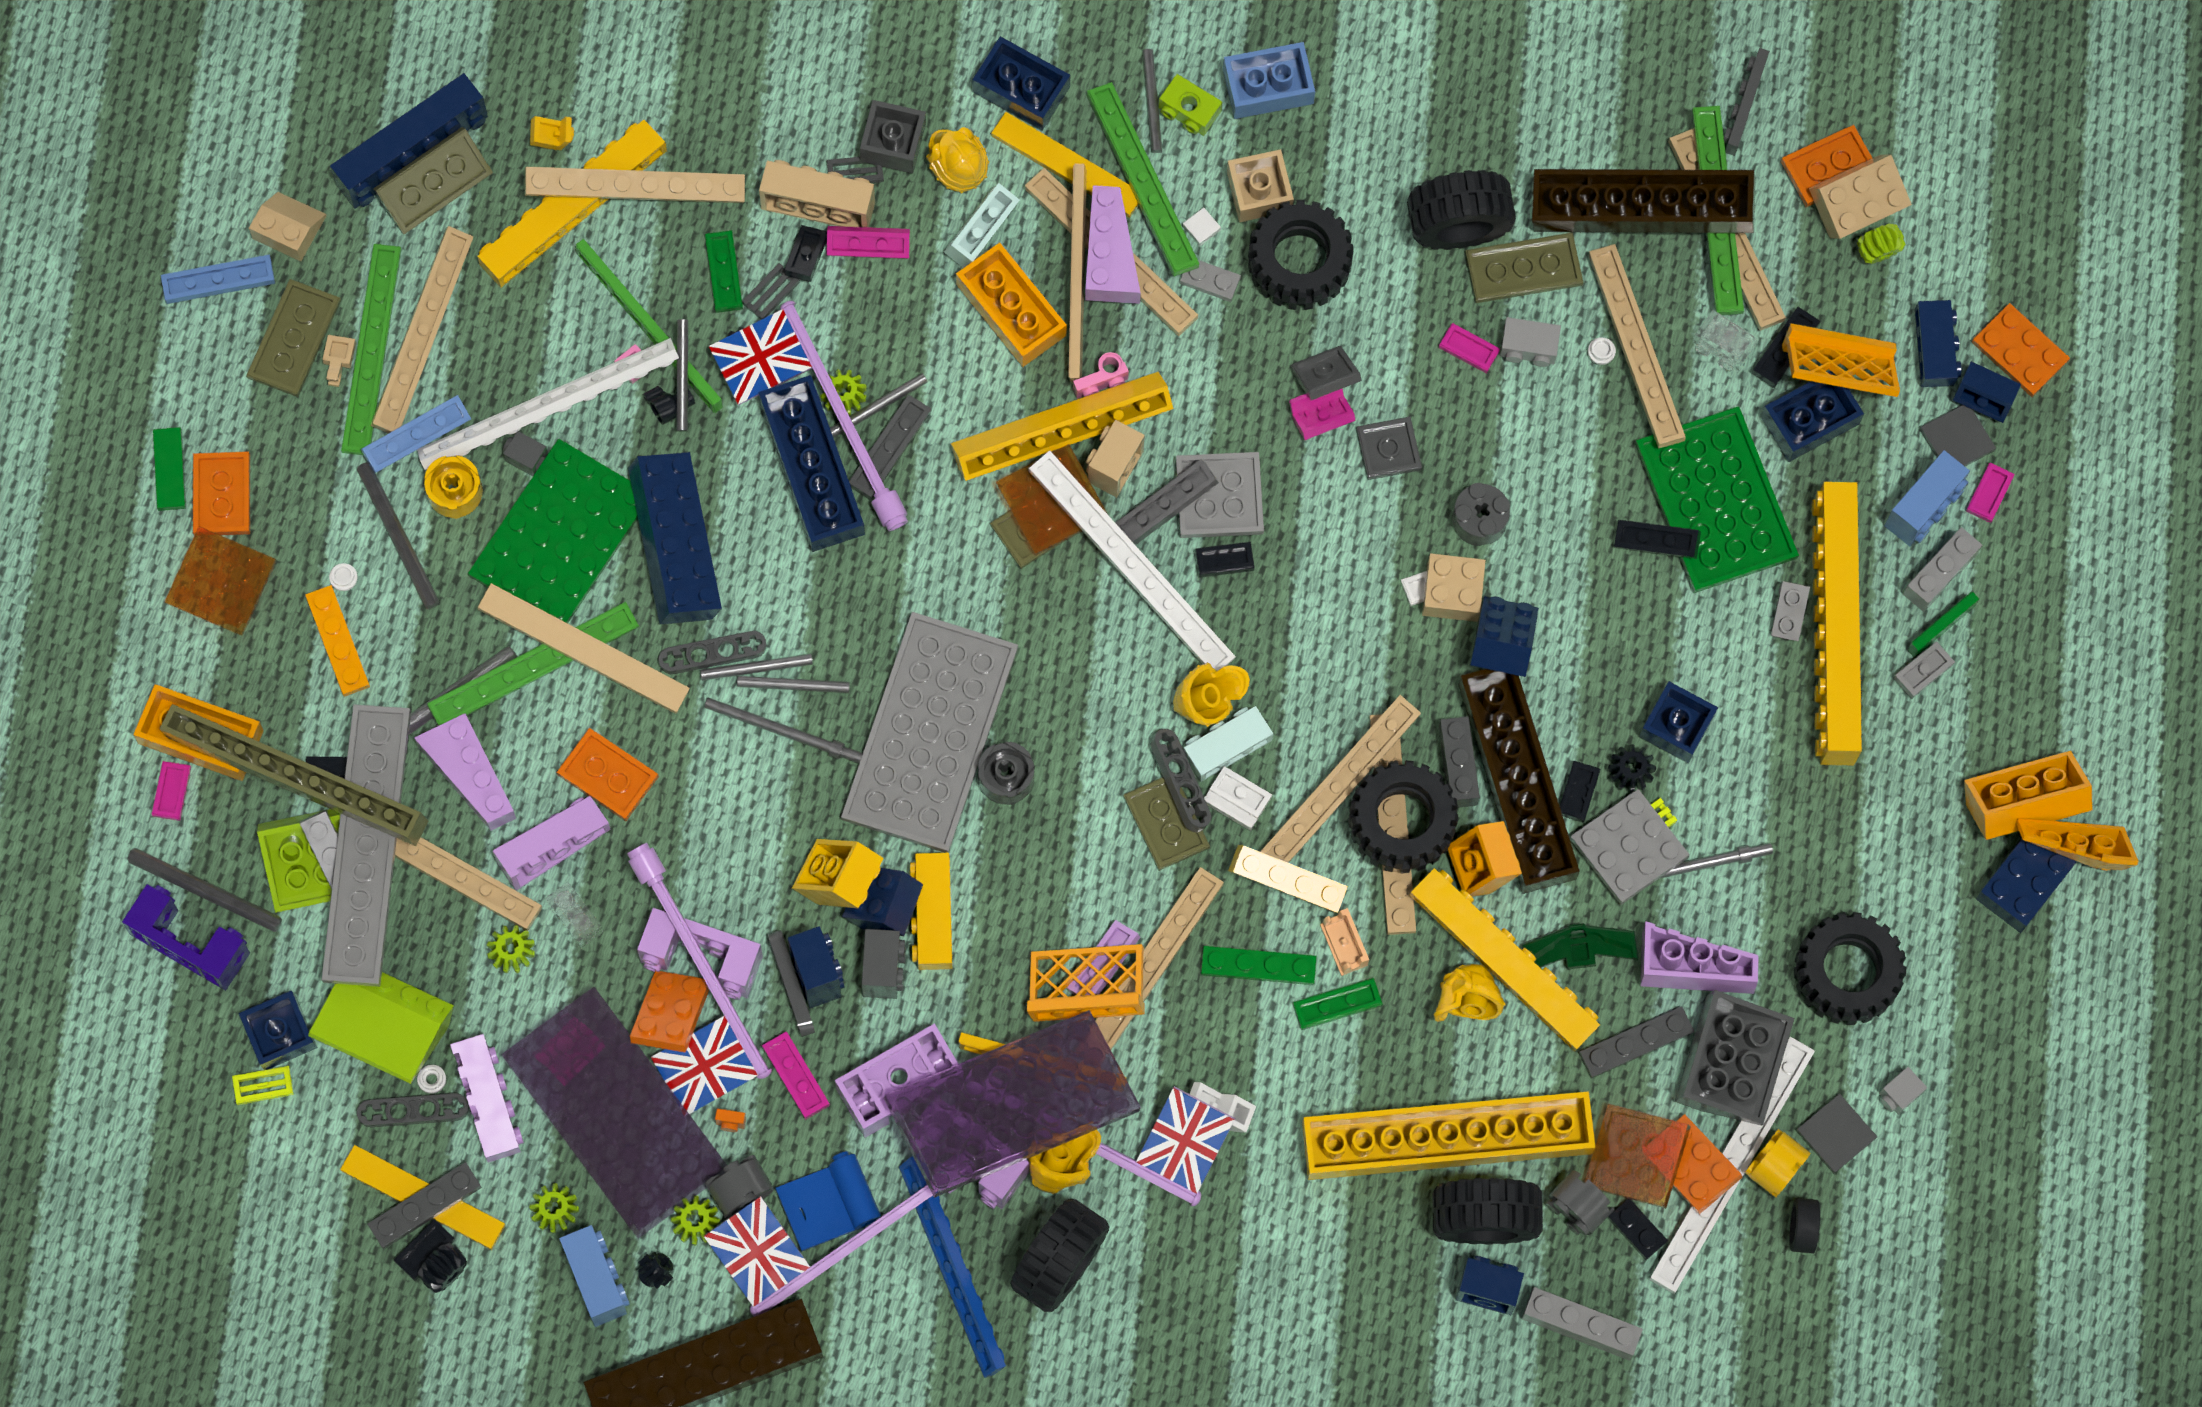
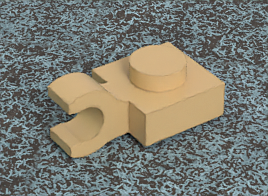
[322,335,356,387]

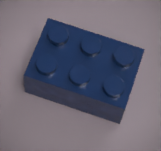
[972,36,1071,131]
[1761,371,1864,462]
[1470,596,1539,677]
[1976,839,2076,933]
[788,926,845,1009]

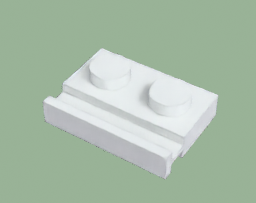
[1204,766,1272,831]

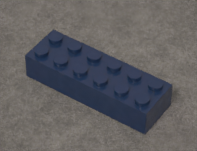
[330,73,488,209]
[758,375,865,552]
[628,452,722,625]

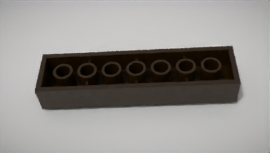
[1532,169,1755,233]
[1458,669,1580,894]
[584,1299,823,1407]

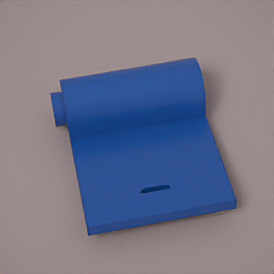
[775,1151,882,1252]

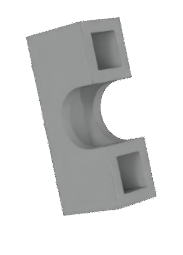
[1903,527,1982,612]

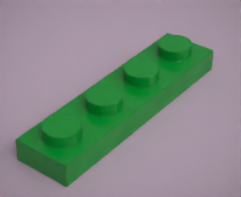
[1201,946,1317,985]

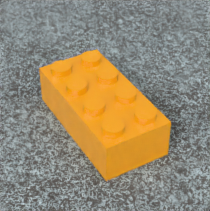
[956,242,1067,367]
[133,684,264,781]
[1964,751,2092,840]

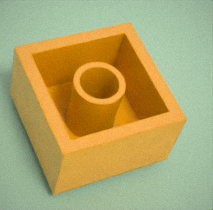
[1448,821,1522,897]

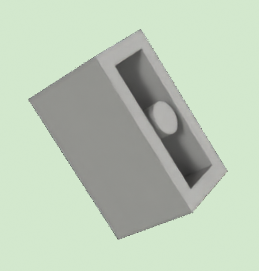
[1500,317,1561,367]

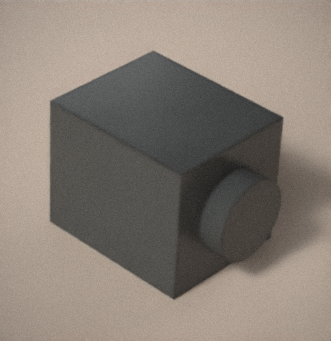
[503,431,548,476]

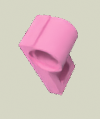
[1073,352,1129,399]

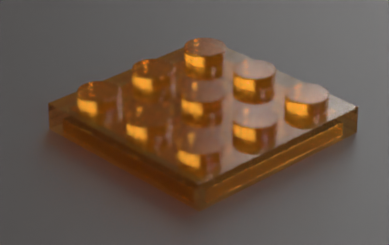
[996,444,1107,556]
[164,526,277,636]
[1584,1104,1691,1209]

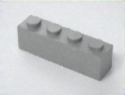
[1522,1287,1643,1361]

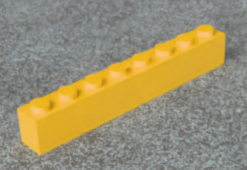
[477,120,667,288]
[951,372,1173,481]
[1409,868,1600,1052]

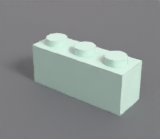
[944,183,1020,268]
[1184,706,1273,782]

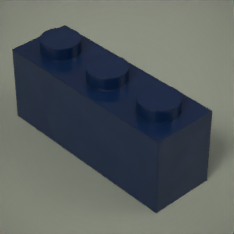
[1914,300,1961,387]

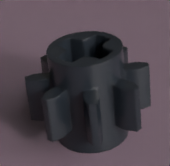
[638,1252,674,1289]

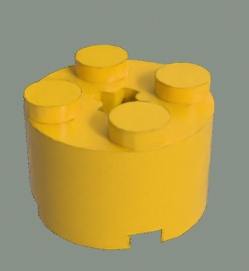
[424,455,483,519]
[1744,1129,1811,1198]

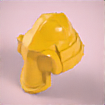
[926,127,989,194]
[1173,662,1250,727]
[1433,964,1505,1022]
[1026,1126,1101,1194]

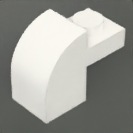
[1190,1082,1256,1133]

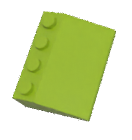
[257,809,341,913]
[308,972,454,1084]

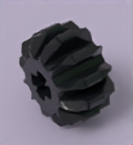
[1608,744,1656,793]
[418,1243,467,1293]

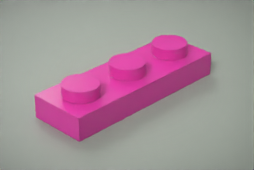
[827,226,910,258]
[762,1031,830,1120]

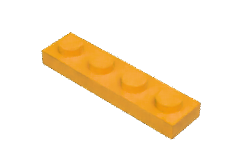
[305,585,370,697]

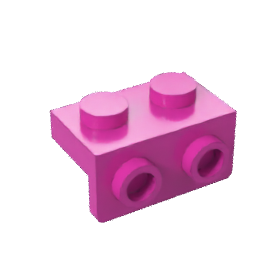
[1289,388,1356,440]

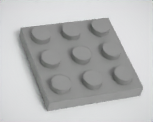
[1176,452,1264,538]
[1570,789,1690,905]

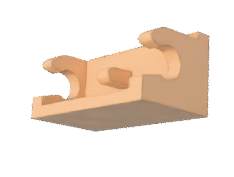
[1320,908,1369,976]

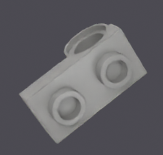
[1771,581,1810,641]

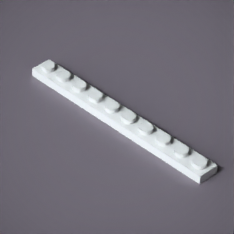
[417,338,679,470]
[1028,451,1236,671]
[1649,1037,1815,1294]

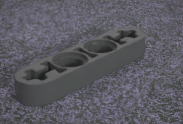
[659,631,766,674]
[1150,729,1211,832]
[767,930,815,1037]
[357,1093,469,1128]

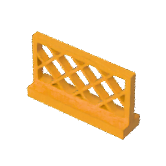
[1782,324,1900,397]
[1027,944,1145,1022]

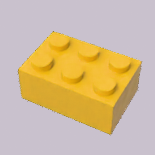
[792,839,884,908]

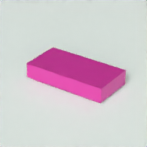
[1439,323,1500,374]
[1966,462,2015,523]
[152,761,191,821]

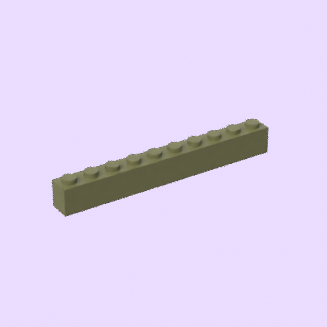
[160,704,429,846]

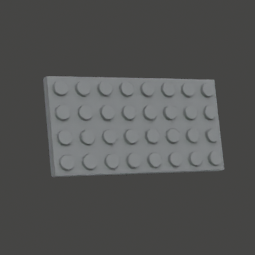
[841,612,1018,853]

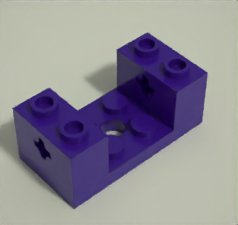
[122,884,250,991]

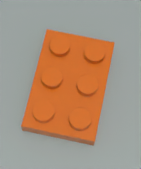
[1781,125,1872,207]
[1971,303,2070,397]
[193,452,250,536]
[557,728,659,821]
[630,970,710,1053]
[1642,1114,1743,1215]

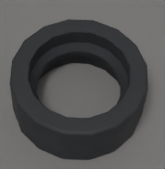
[1789,1198,1820,1254]

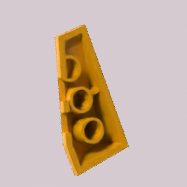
[2016,818,2139,871]

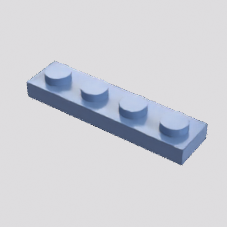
[161,254,275,304]
[361,395,471,473]

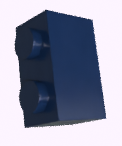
[1953,361,2021,423]

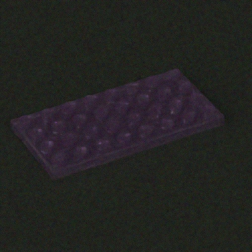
[501,987,727,1239]
[884,1010,1141,1198]

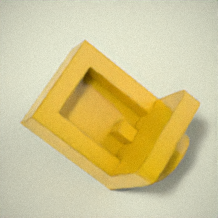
[530,116,574,150]

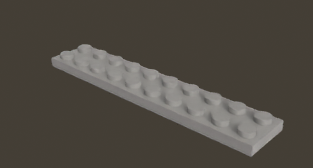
[322,704,411,987]

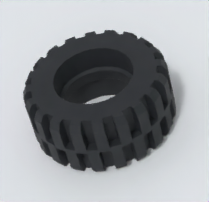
[1407,170,1516,250]
[1248,200,1354,310]
[1348,760,1459,874]
[1794,912,1907,1025]
[1432,1178,1543,1245]
[1010,1199,1110,1312]

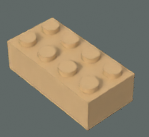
[759,160,875,227]

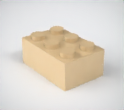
[1809,155,1912,239]

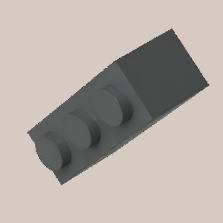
[1438,717,1480,808]

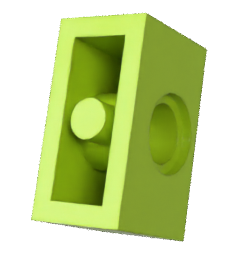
[1159,74,1222,136]

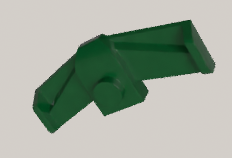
[1522,923,1638,970]

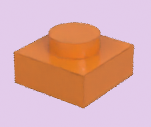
[715,1109,746,1132]

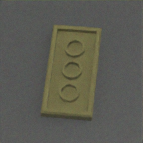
[373,127,493,234]
[1465,232,1583,303]
[246,279,341,397]

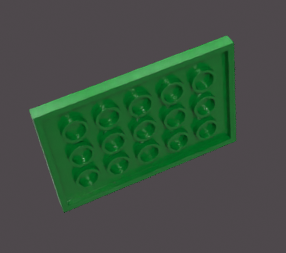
[1635,406,1799,593]
[468,439,638,624]

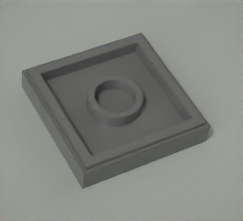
[1290,346,1362,400]
[1920,405,1996,466]
[1356,416,1422,480]
[1796,1094,1878,1174]

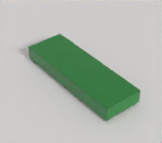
[705,230,743,313]
[153,427,186,511]
[1908,592,1979,658]
[1293,978,1383,1031]

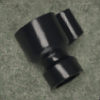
[643,386,695,425]

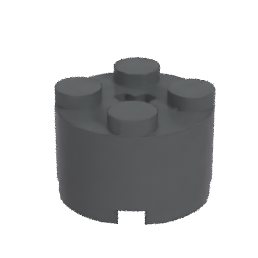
[1452,483,1510,546]
[978,742,1034,805]
[705,1155,774,1219]
[1546,1170,1614,1236]

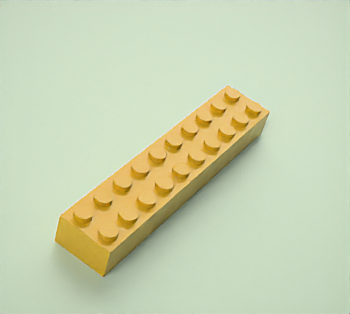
[1812,482,1862,766]
[1302,1091,1595,1180]

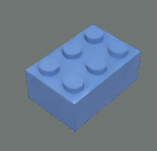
[1223,42,1315,119]
[1884,450,1970,547]
[559,1225,630,1327]

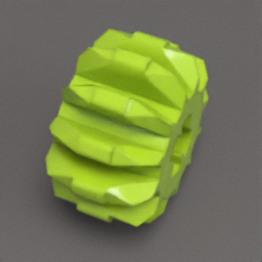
[1857,224,1906,264]
[820,369,867,416]
[487,925,535,974]
[529,1183,579,1233]
[671,1196,720,1246]

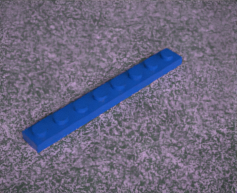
[899,1155,1006,1378]

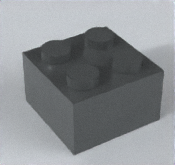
[860,100,926,174]
[862,929,906,999]

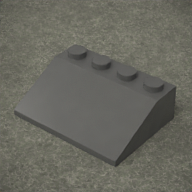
[1675,990,1795,1126]

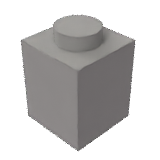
[1879,1067,1927,1115]

